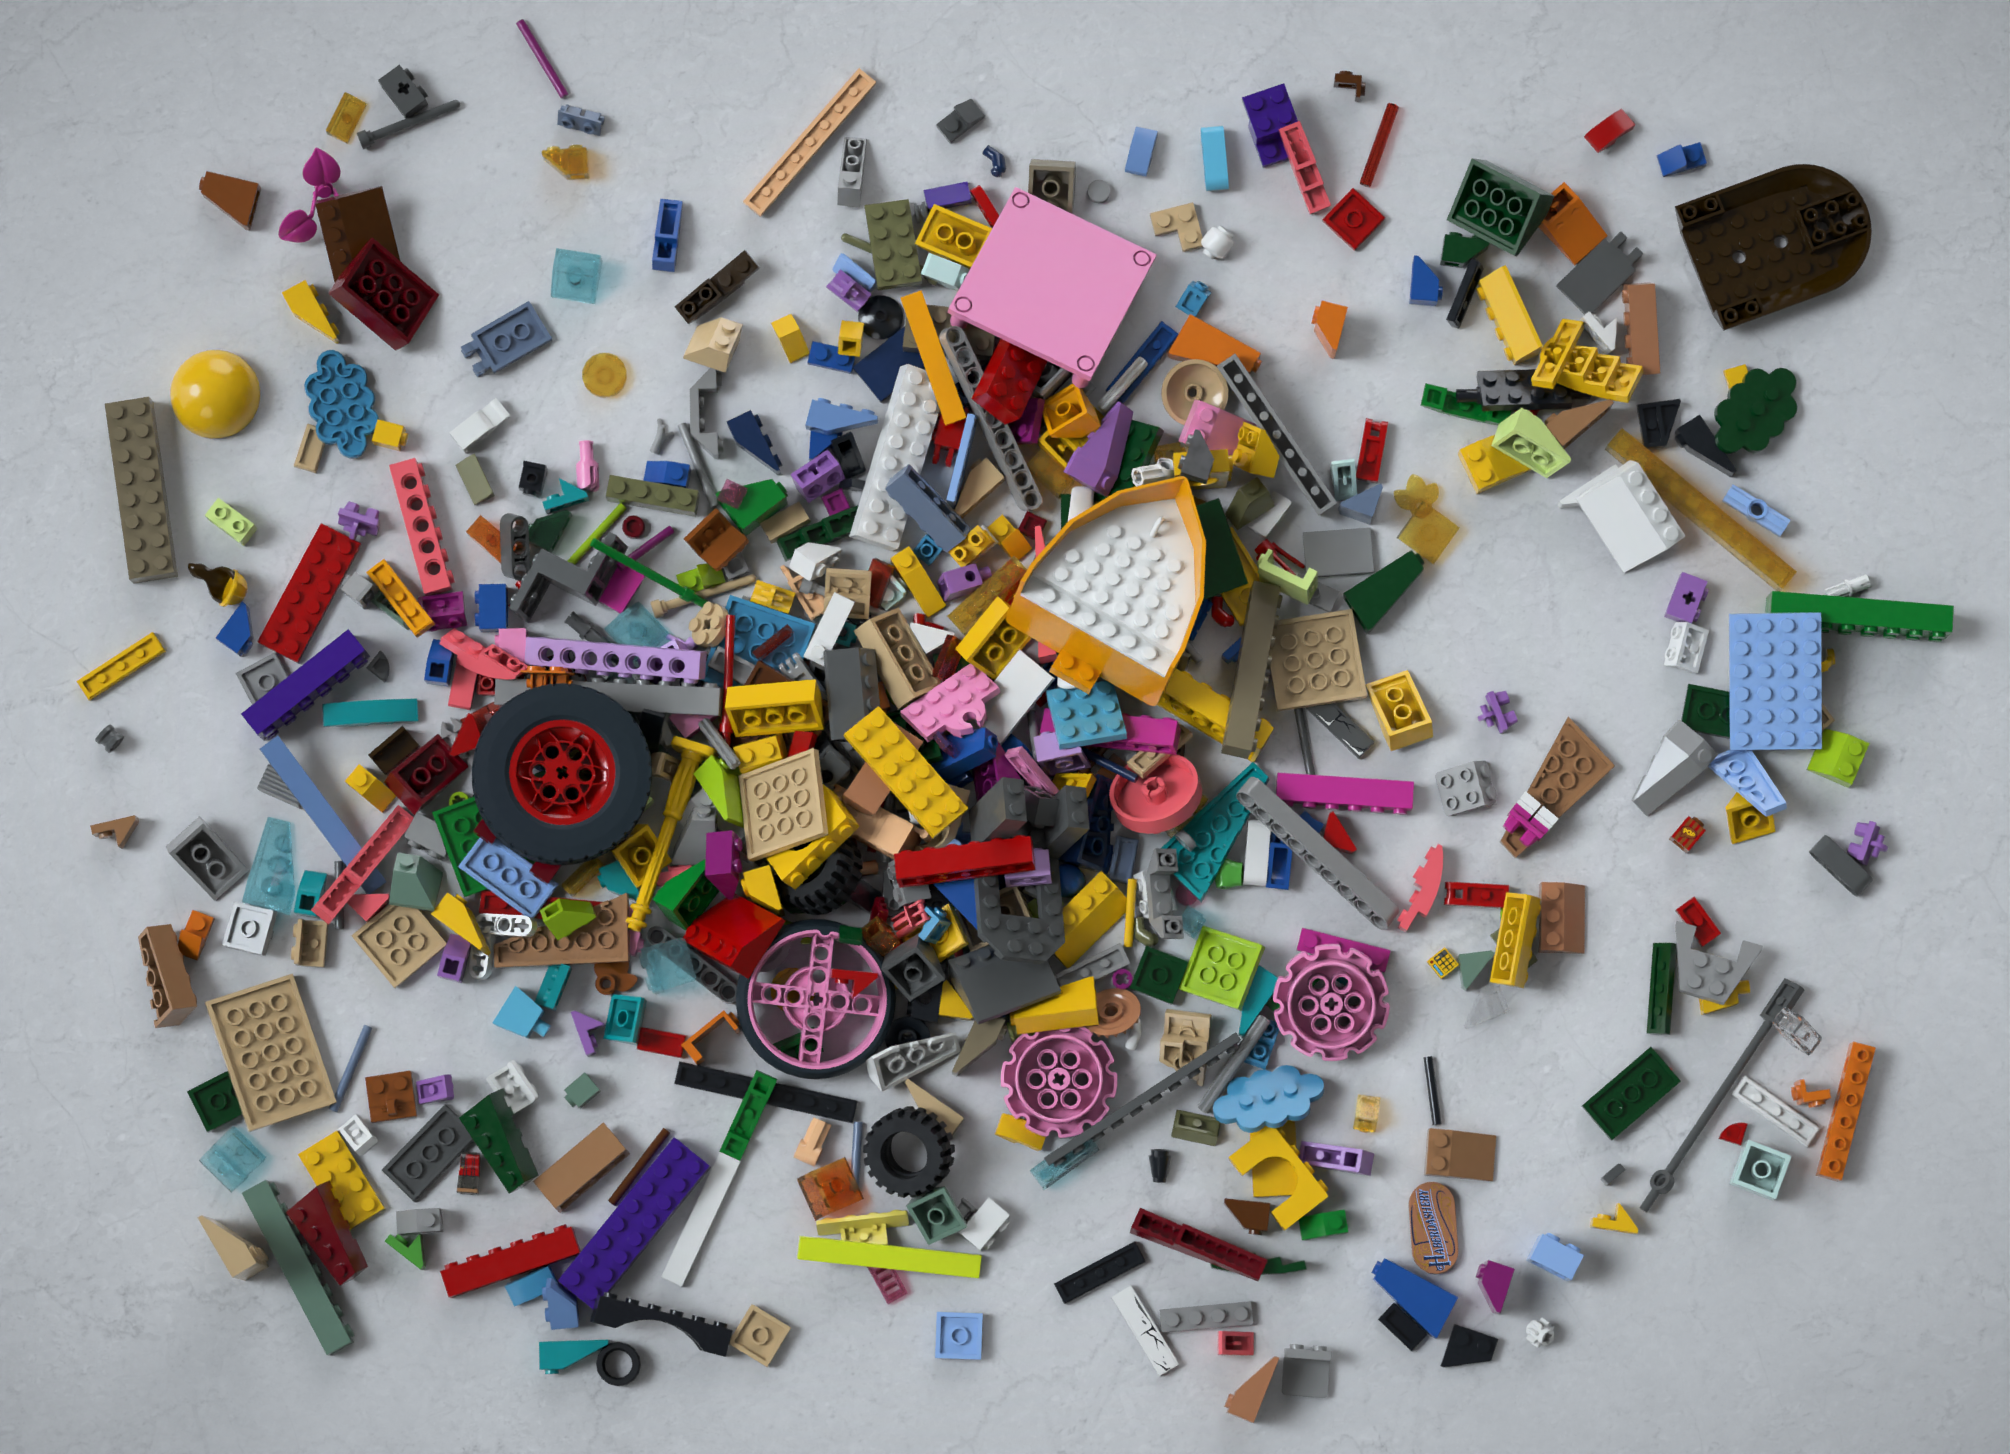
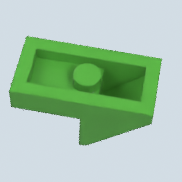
[385,1234,426,1270]

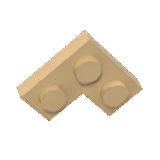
[1150,202,1203,252]

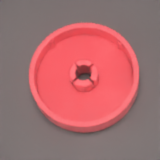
[1109,754,1202,834]

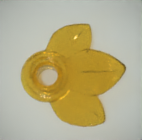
[1394,474,1439,519]

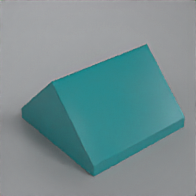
[603,994,647,1045]

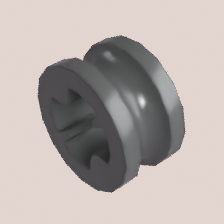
[914,202,928,223]

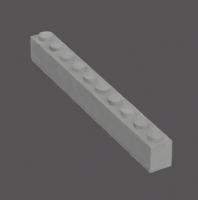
[494,675,723,716]

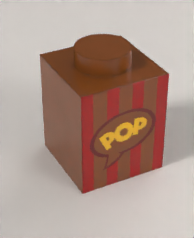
[1669,816,1706,853]

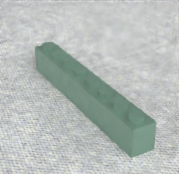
[242,1180,355,1356]

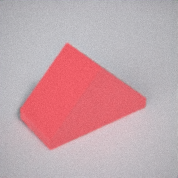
[347,894,390,922]
[1218,1331,1254,1355]

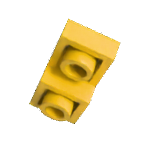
[995,1113,1046,1151]

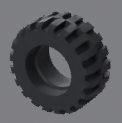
[774,838,863,915]
[863,1106,955,1198]

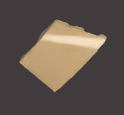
[1159,1009,1212,1086]

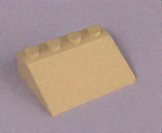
[197,1215,269,1281]

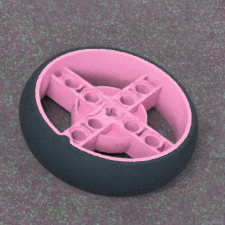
[736,919,896,1079]

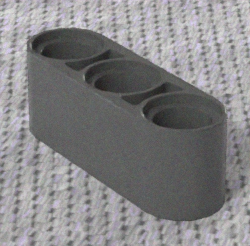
[500,513,530,581]
[1809,835,1873,897]

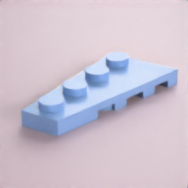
[1708,750,1787,817]

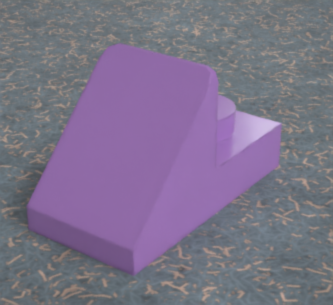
[571,1011,606,1056]
[416,1074,454,1104]

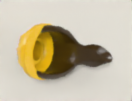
[188,563,247,607]

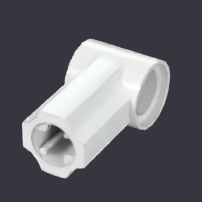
[1131,458,1174,487]

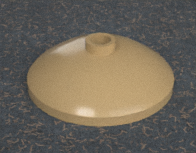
[1161,359,1228,425]

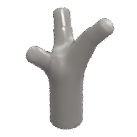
[650,418,674,455]

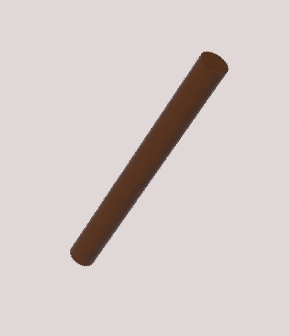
[608,1128,670,1206]

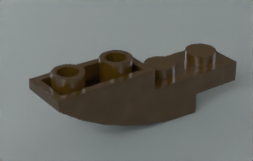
[675,250,760,324]

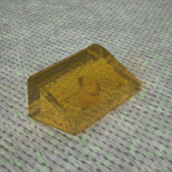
[326,92,367,144]
[561,858,604,897]

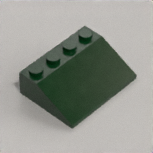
[1447,158,1554,256]
[1196,498,1248,600]

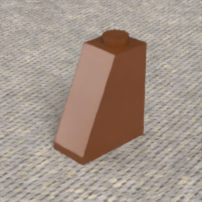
[199,171,261,231]

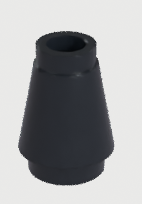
[1148,1149,1171,1183]

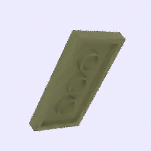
[864,199,922,291]

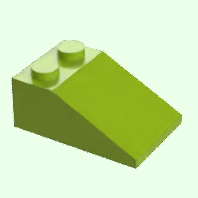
[693,755,744,828]

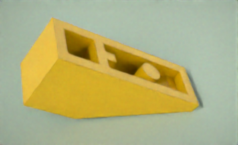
[890,546,946,618]
[431,892,491,956]

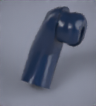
[982,145,1006,177]

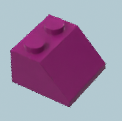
[1476,1260,1515,1314]

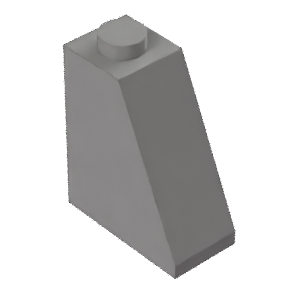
[672,806,718,865]

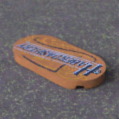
[1409,1182,1458,1274]

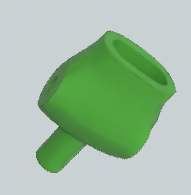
[1215,859,1244,889]

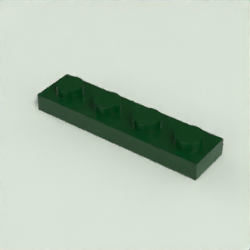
[1647,943,1676,1035]

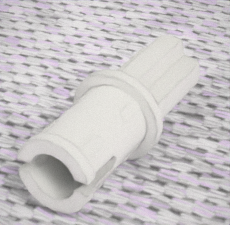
[1825,574,1871,597]

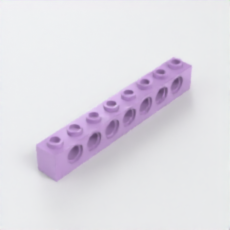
[524,636,707,683]

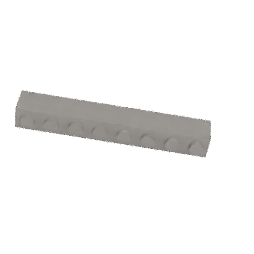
[1217,354,1337,516]

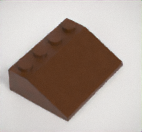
[315,186,400,282]

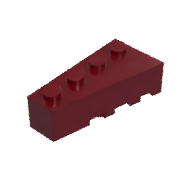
[286,1180,368,1286]

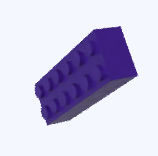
[241,629,370,741]

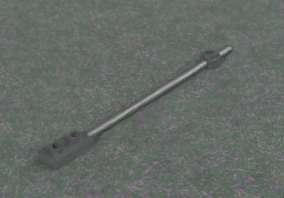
[1639,978,1804,1213]

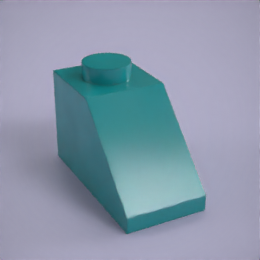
[597,860,639,902]

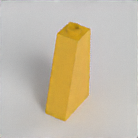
[1010,976,1099,1035]

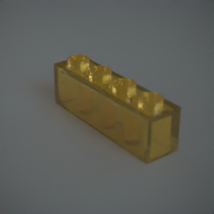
[947,556,1027,636]

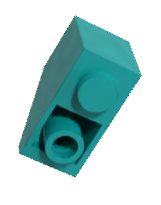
[294,870,328,919]

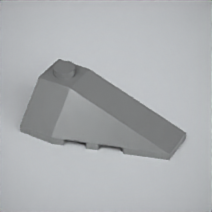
[1632,720,1718,816]

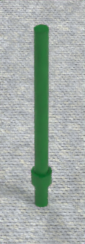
[590,538,708,608]

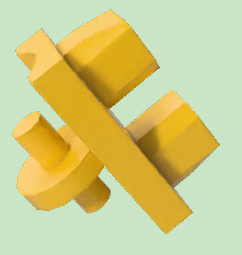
[750,580,796,614]

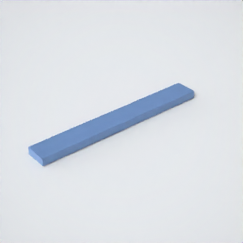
[259,736,387,894]

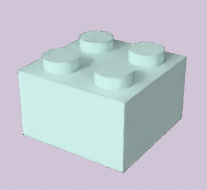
[1729,1140,1791,1200]

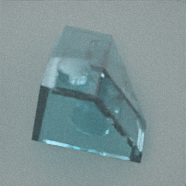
[242,817,295,916]

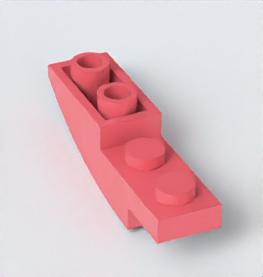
[440,628,527,680]
[1397,844,1443,932]

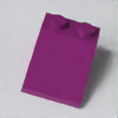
[972,741,1021,802]
[705,830,743,900]

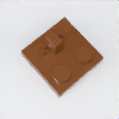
[365,1071,417,1123]

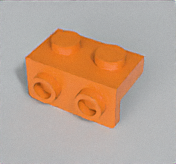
[1791,1079,1831,1108]

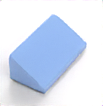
[833,253,876,293]

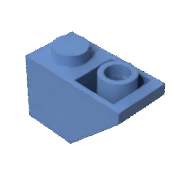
[542,1278,579,1330]

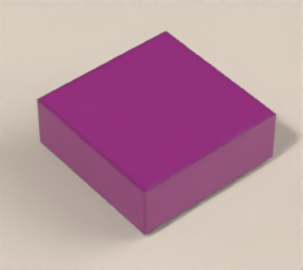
[821,488,850,516]

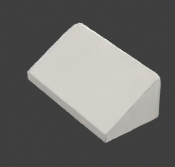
[1247,491,1293,540]

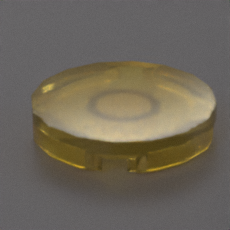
[582,353,627,398]

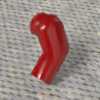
[1211,597,1235,627]

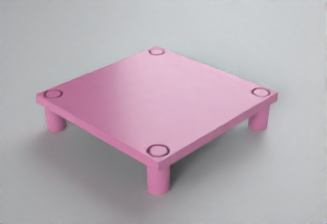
[947,187,1157,388]

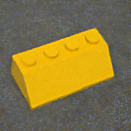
[1476,265,1543,365]
[725,679,824,737]
[1053,871,1127,969]
[1490,892,1541,988]

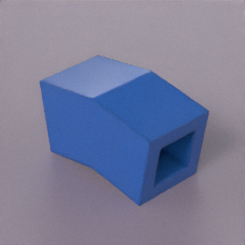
[1300,810,1324,833]

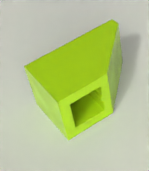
[540,898,596,940]

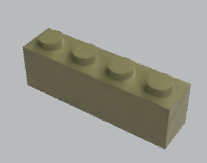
[606,475,700,517]

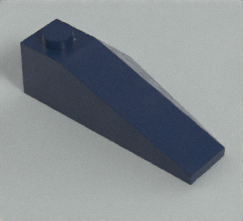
[1059,774,1114,874]

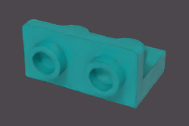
[535,964,572,1011]

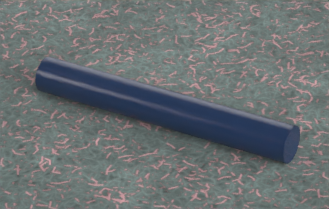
[1080,746,1139,783]

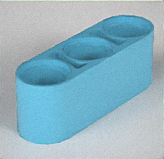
[1201,126,1229,191]

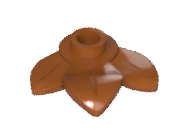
[594,962,638,995]

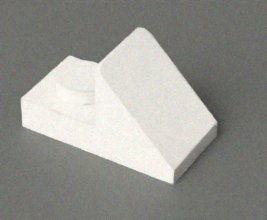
[1578,312,1617,355]
[338,1114,378,1156]

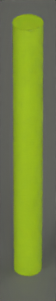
[567,503,627,565]

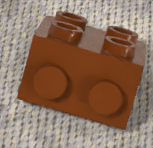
[684,508,749,571]

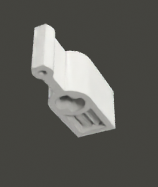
[449,398,510,453]

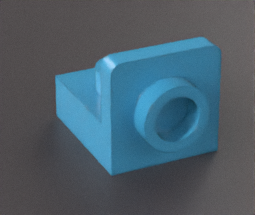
[1175,281,1212,317]
[918,906,951,944]

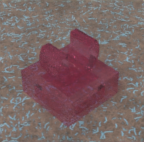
[717,479,748,510]

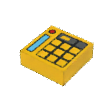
[1427,947,1459,979]

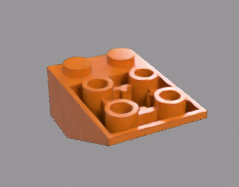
[1538,182,1608,266]

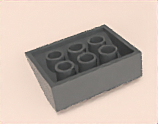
[948,945,1061,1025]

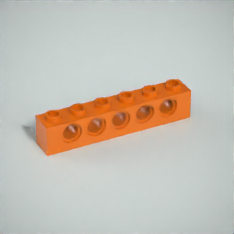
[1816,1041,1876,1182]

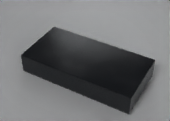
[1378,1303,1427,1351]

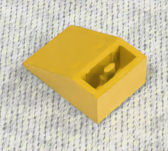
[1038,405,1104,477]

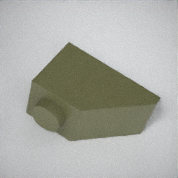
[1225,477,1275,530]

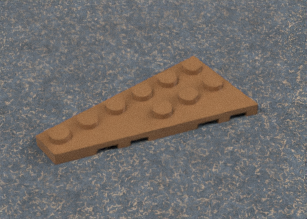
[1500,716,1615,858]
[494,893,630,968]

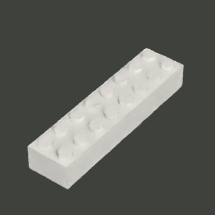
[849,364,940,551]

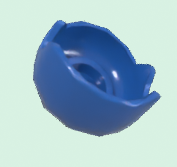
[1059,864,1086,898]

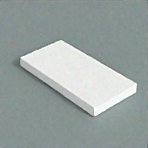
[966,649,1055,745]

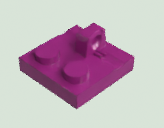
[1002,398,1045,445]

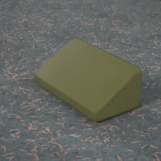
[455,453,495,505]
[1171,1110,1221,1146]

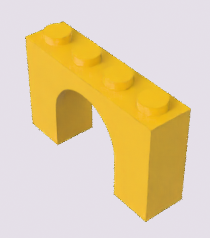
[1173,449,1233,490]
[766,784,860,890]
[1228,1127,1329,1231]

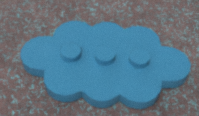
[304,350,379,459]
[1213,1065,1324,1133]

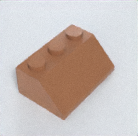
[1538,882,1585,954]

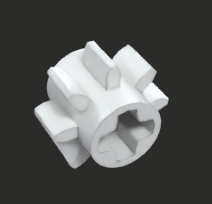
[1526,1317,1554,1348]

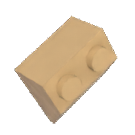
[683,317,743,373]

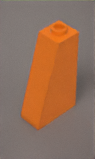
[1168,314,1262,374]

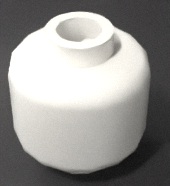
[1201,225,1234,260]

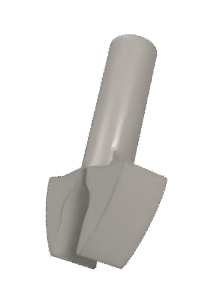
[441,718,469,759]

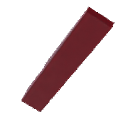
[1130,1208,1268,1281]

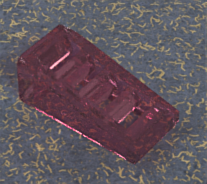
[867,1267,907,1304]

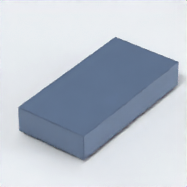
[1108,836,1139,884]

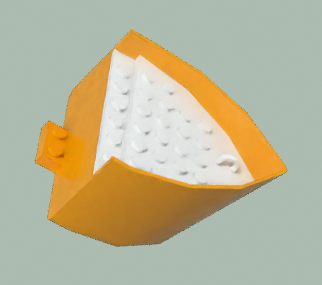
[1006,476,1206,706]

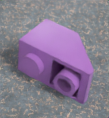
[437,934,471,983]

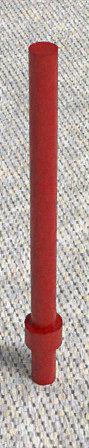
[719,615,735,747]

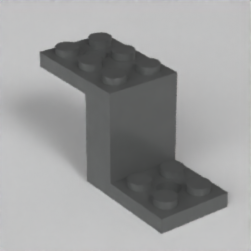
[509,532,628,623]

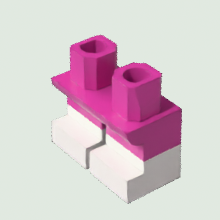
[1503,791,1558,848]

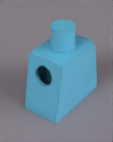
[493,986,551,1038]

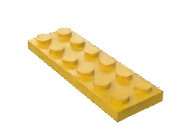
[844,706,968,838]

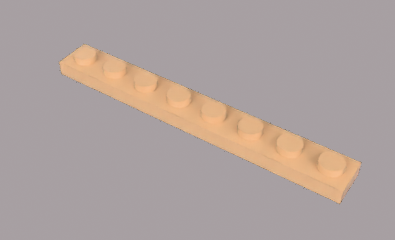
[743,68,876,217]

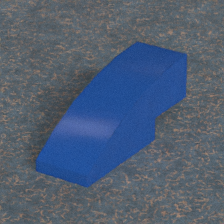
[652,199,683,272]
[1266,832,1292,890]

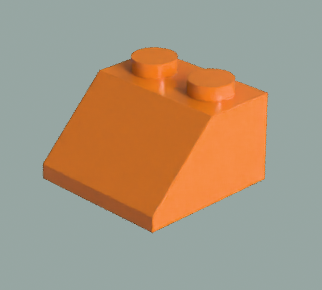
[1311,301,1348,359]

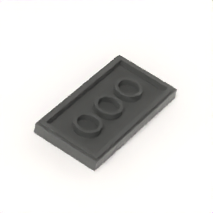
[382,1104,474,1202]

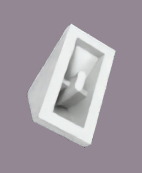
[910,622,955,657]

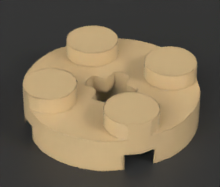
[689,602,729,648]

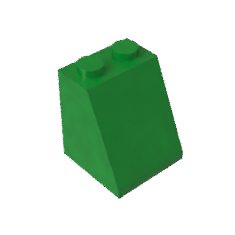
[715,479,788,536]

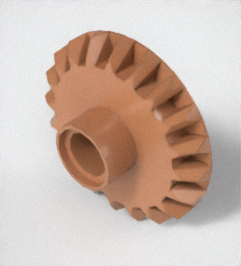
[1085,988,1141,1039]

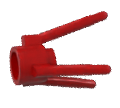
[1254,539,1305,575]

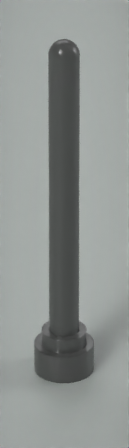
[357,100,460,150]

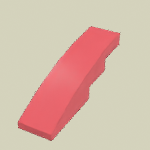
[1279,121,1331,214]

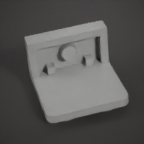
[1435,761,1497,816]
[1282,1344,1332,1398]

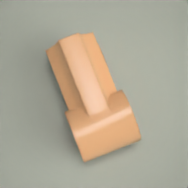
[793,1117,831,1167]

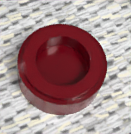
[622,515,645,539]

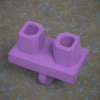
[826,269,872,312]
[338,501,379,540]
[1477,691,1518,734]
[1847,821,1888,866]

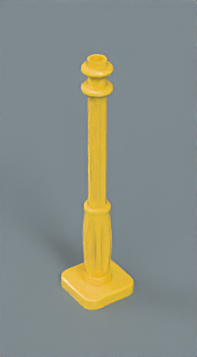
[625,736,719,932]

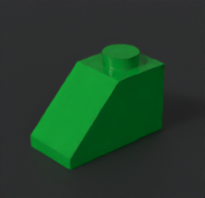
[1298,1209,1348,1240]

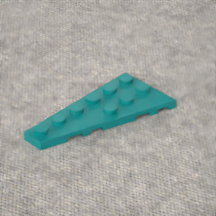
[1161,762,1270,903]

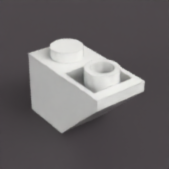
[789,542,842,581]

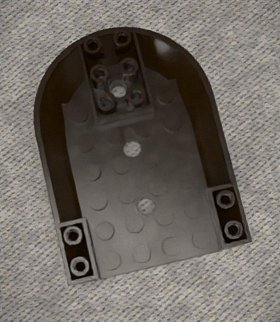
[1675,164,1872,331]

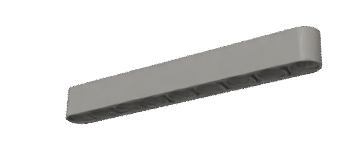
[939,326,1042,511]
[1236,777,1399,930]

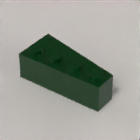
[459,1088,539,1194]

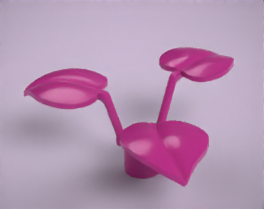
[278,147,341,243]

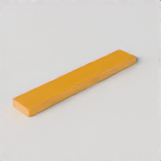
[900,290,967,426]

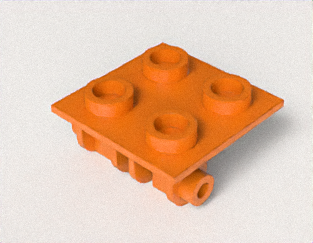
[520,666,575,689]

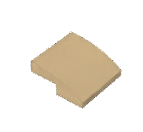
[823,568,871,619]

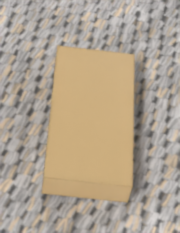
[294,423,325,473]
[760,502,811,544]

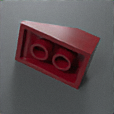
[384,734,469,816]

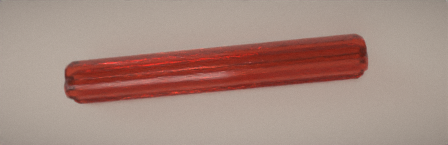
[1360,103,1399,187]

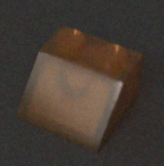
[797,1157,864,1221]

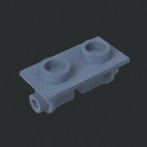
[557,104,605,136]

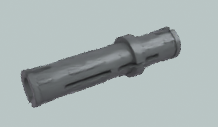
[564,611,619,665]

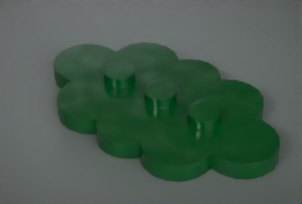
[1714,368,1797,454]

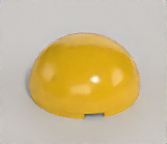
[170,350,260,439]

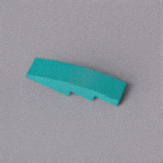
[322,698,419,727]

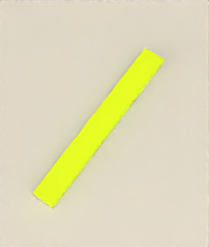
[797,1235,982,1278]

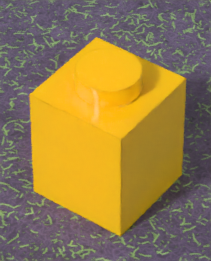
[838,320,864,357]
[372,419,408,451]

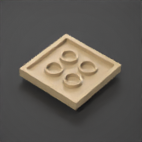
[351,905,447,989]

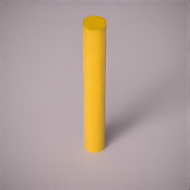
[1124,878,1137,947]

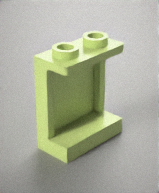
[1257,549,1318,605]

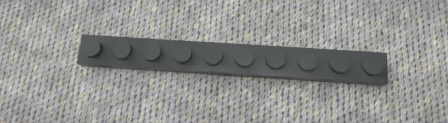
[1044,1032,1241,1167]

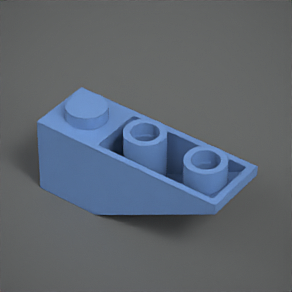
[805,398,878,435]

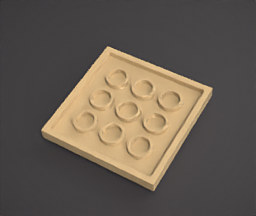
[1268,609,1367,712]
[739,748,828,862]

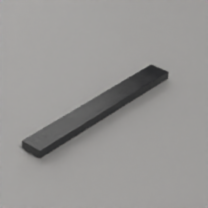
[674,1061,858,1124]

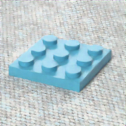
[1046,681,1127,750]

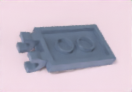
[461,301,552,377]

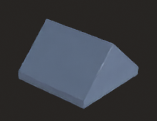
[1338,483,1383,525]

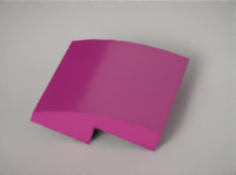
[599,567,645,615]

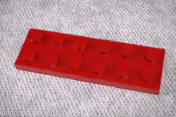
[257,523,362,663]

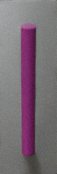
[516,19,568,99]

